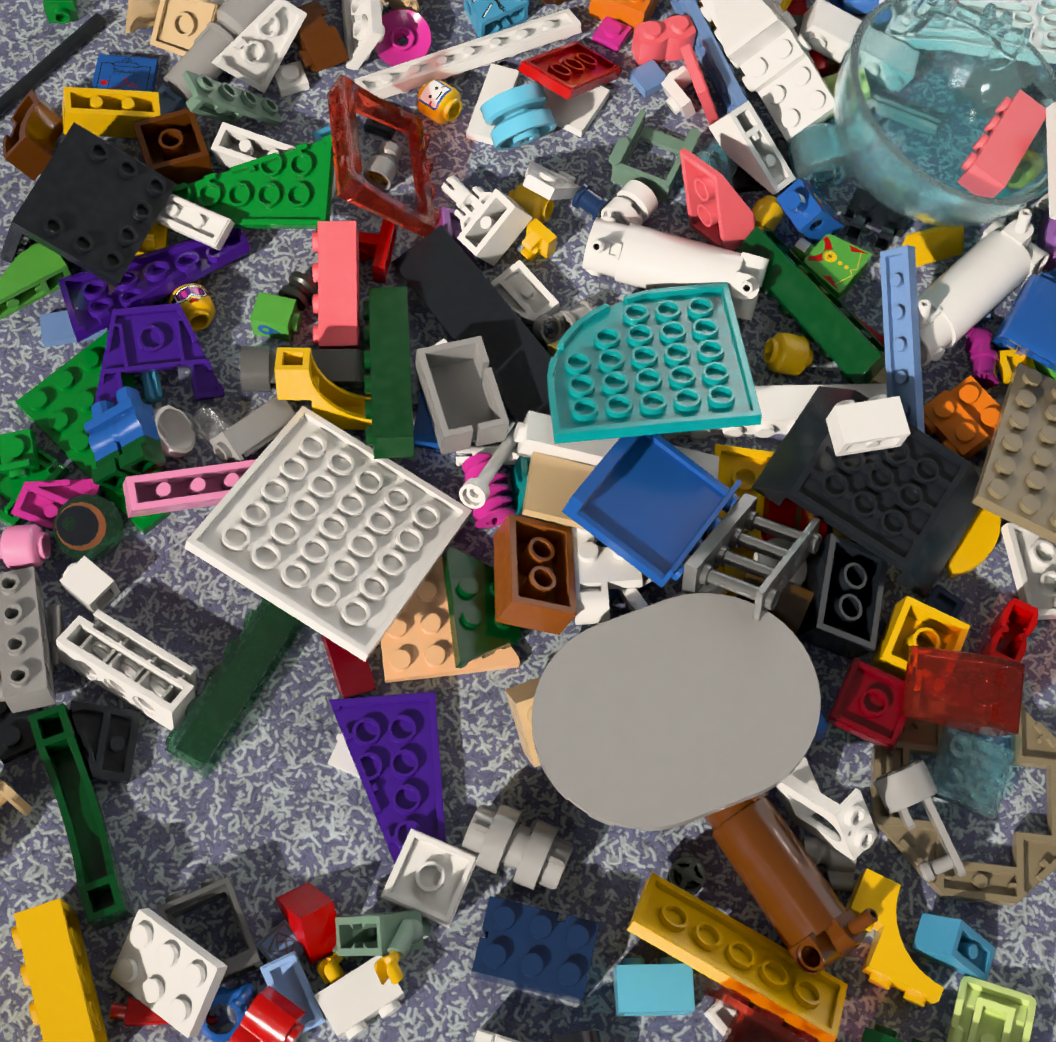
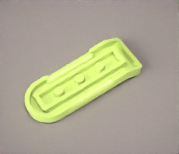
[946,976,1037,1042]

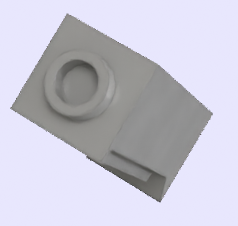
[209,396,295,464]

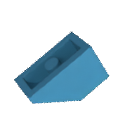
[912,913,996,982]

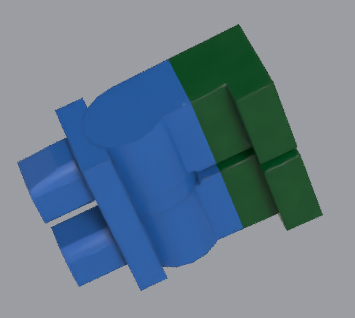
[84,386,166,491]

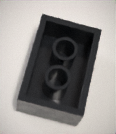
[796,533,888,660]

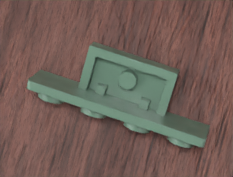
[182,70,283,126]

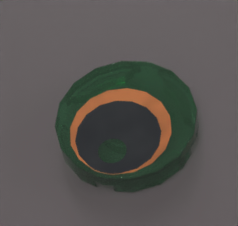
[53,494,123,562]

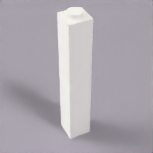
[514,411,719,479]

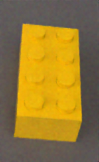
[11,898,109,1042]

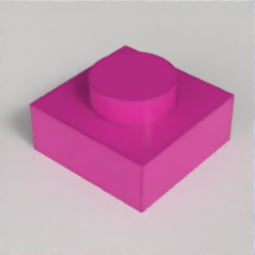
[592,15,632,53]

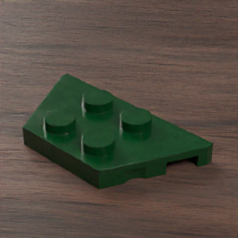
[442,546,522,668]

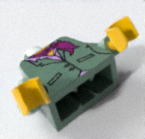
[317,910,430,985]

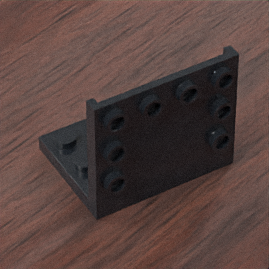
[0,122,177,288]

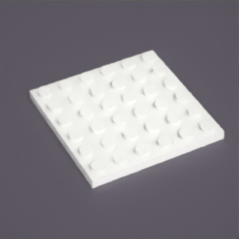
[185,406,472,662]

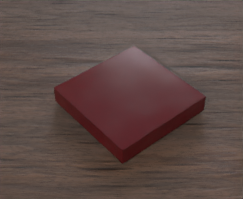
[826,657,919,752]

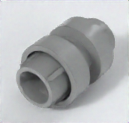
[462,804,574,891]

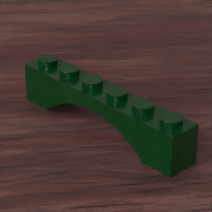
[28,703,134,930]

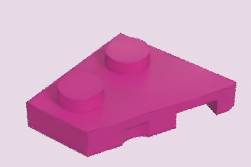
[11,478,100,532]

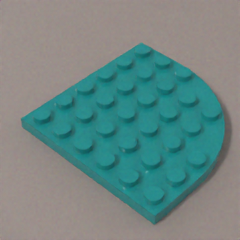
[547,282,762,444]

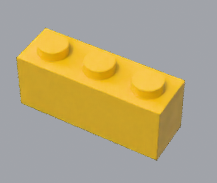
[62,87,161,138]

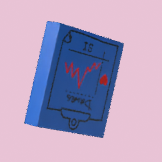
[91,54,159,92]

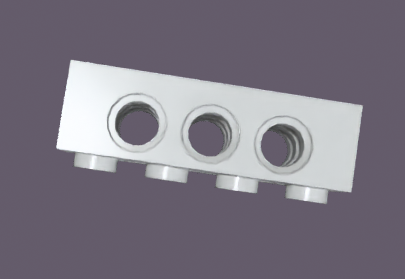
[56,609,197,732]

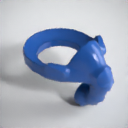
[200,983,255,1042]

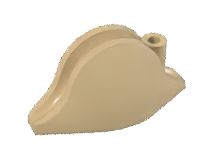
[125,0,160,33]

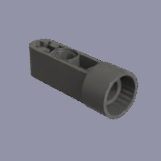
[240,346,365,392]

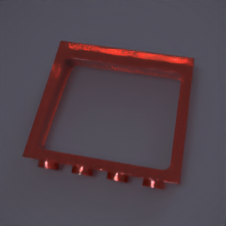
[327,74,440,237]

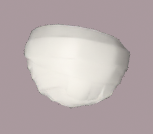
[153,405,195,458]

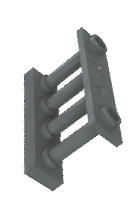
[682,493,822,621]

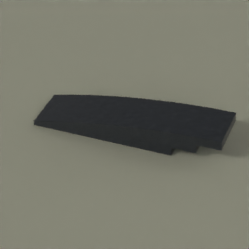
[392,225,551,423]

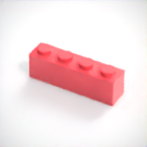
[957,89,1046,204]
[312,221,360,349]

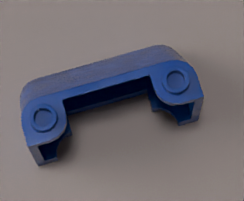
[990,272,1056,372]

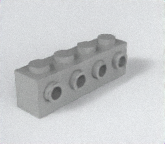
[0,566,56,713]

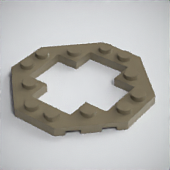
[870,686,1056,906]

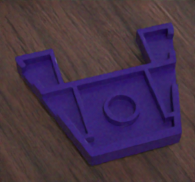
[94,303,225,406]

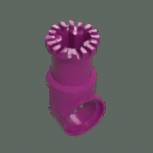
[965,326,1000,390]

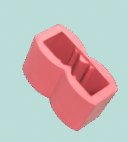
[631,15,696,66]

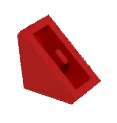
[275,882,337,965]

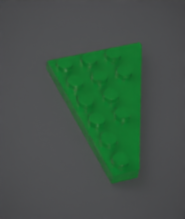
[16,330,171,535]

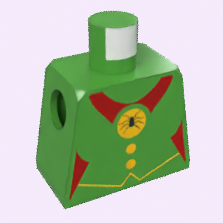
[792,234,873,301]

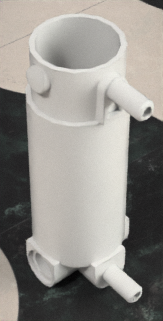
[918,209,1050,367]
[582,217,770,321]

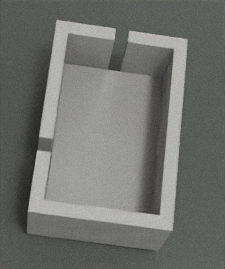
[415,336,509,455]

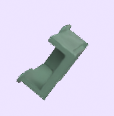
[609,110,700,203]

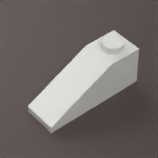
[708,100,796,195]

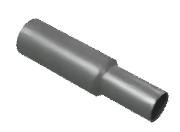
[47,605,64,669]

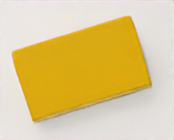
[902,221,964,267]

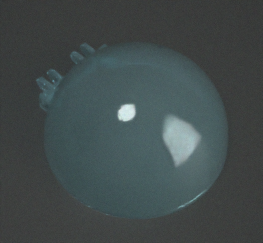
[834,0,1056,227]

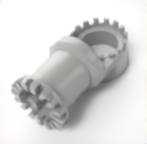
[532,299,596,344]

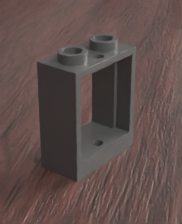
[157,876,264,986]

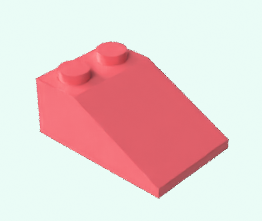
[680,148,756,251]

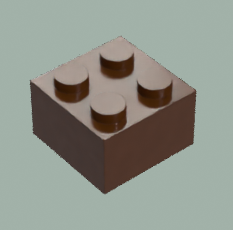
[133,108,213,185]

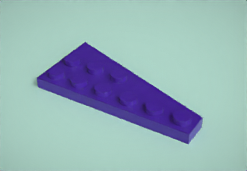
[57,228,251,342]
[329,692,446,864]

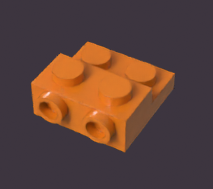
[923,375,1002,460]

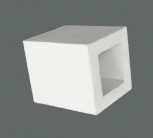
[59,556,120,614]

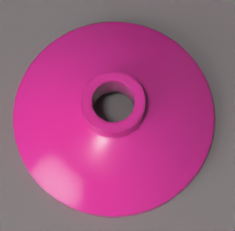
[374,9,431,66]

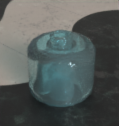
[789,123,852,189]

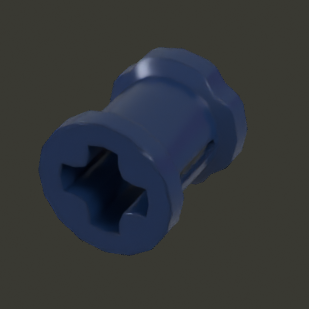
[572,183,612,221]

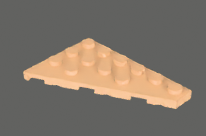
[381,556,520,684]

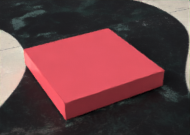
[680,44,720,125]

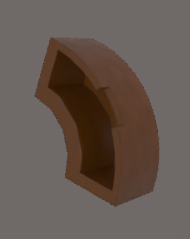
[293,1,349,72]
[3,89,63,181]

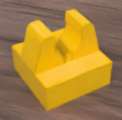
[521,218,557,261]
[135,221,169,256]

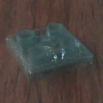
[930,725,1015,819]

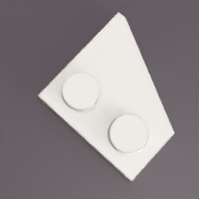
[490,260,560,326]

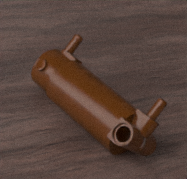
[705,792,878,975]

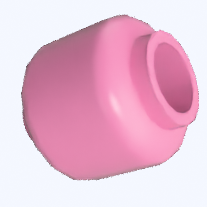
[0,524,51,570]

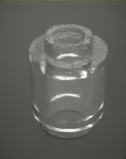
[191,407,233,452]

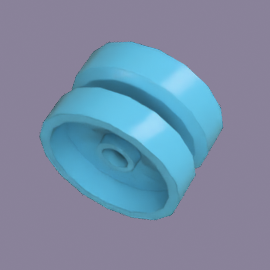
[480,83,557,150]

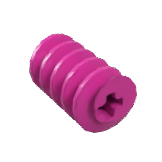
[462,453,516,529]

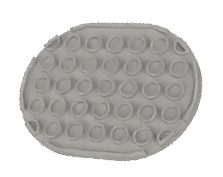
[532,593,821,831]

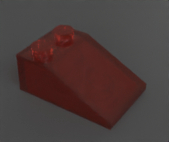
[901,645,1025,737]

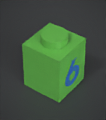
[250,292,302,342]

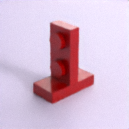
[316,214,397,284]

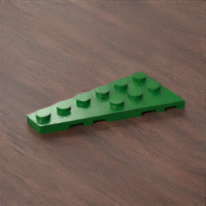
[158,134,337,229]

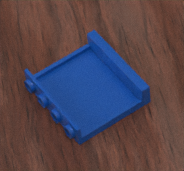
[562,434,742,588]

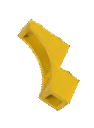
[274,347,372,430]
[846,868,944,1007]

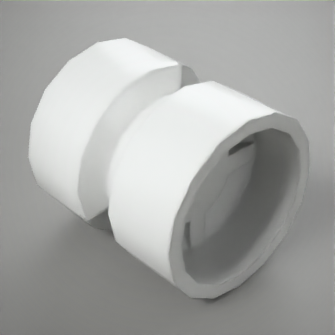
[601,180,658,226]

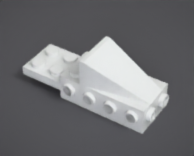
[700,0,840,143]

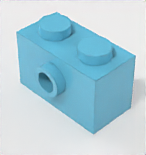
[613,957,695,1017]

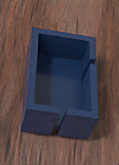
[471,896,599,1004]

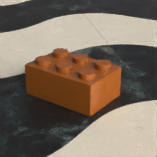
[493,513,577,635]

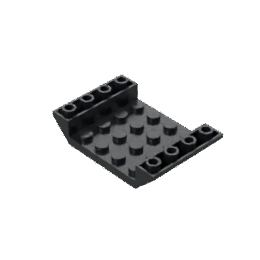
[752,386,980,599]

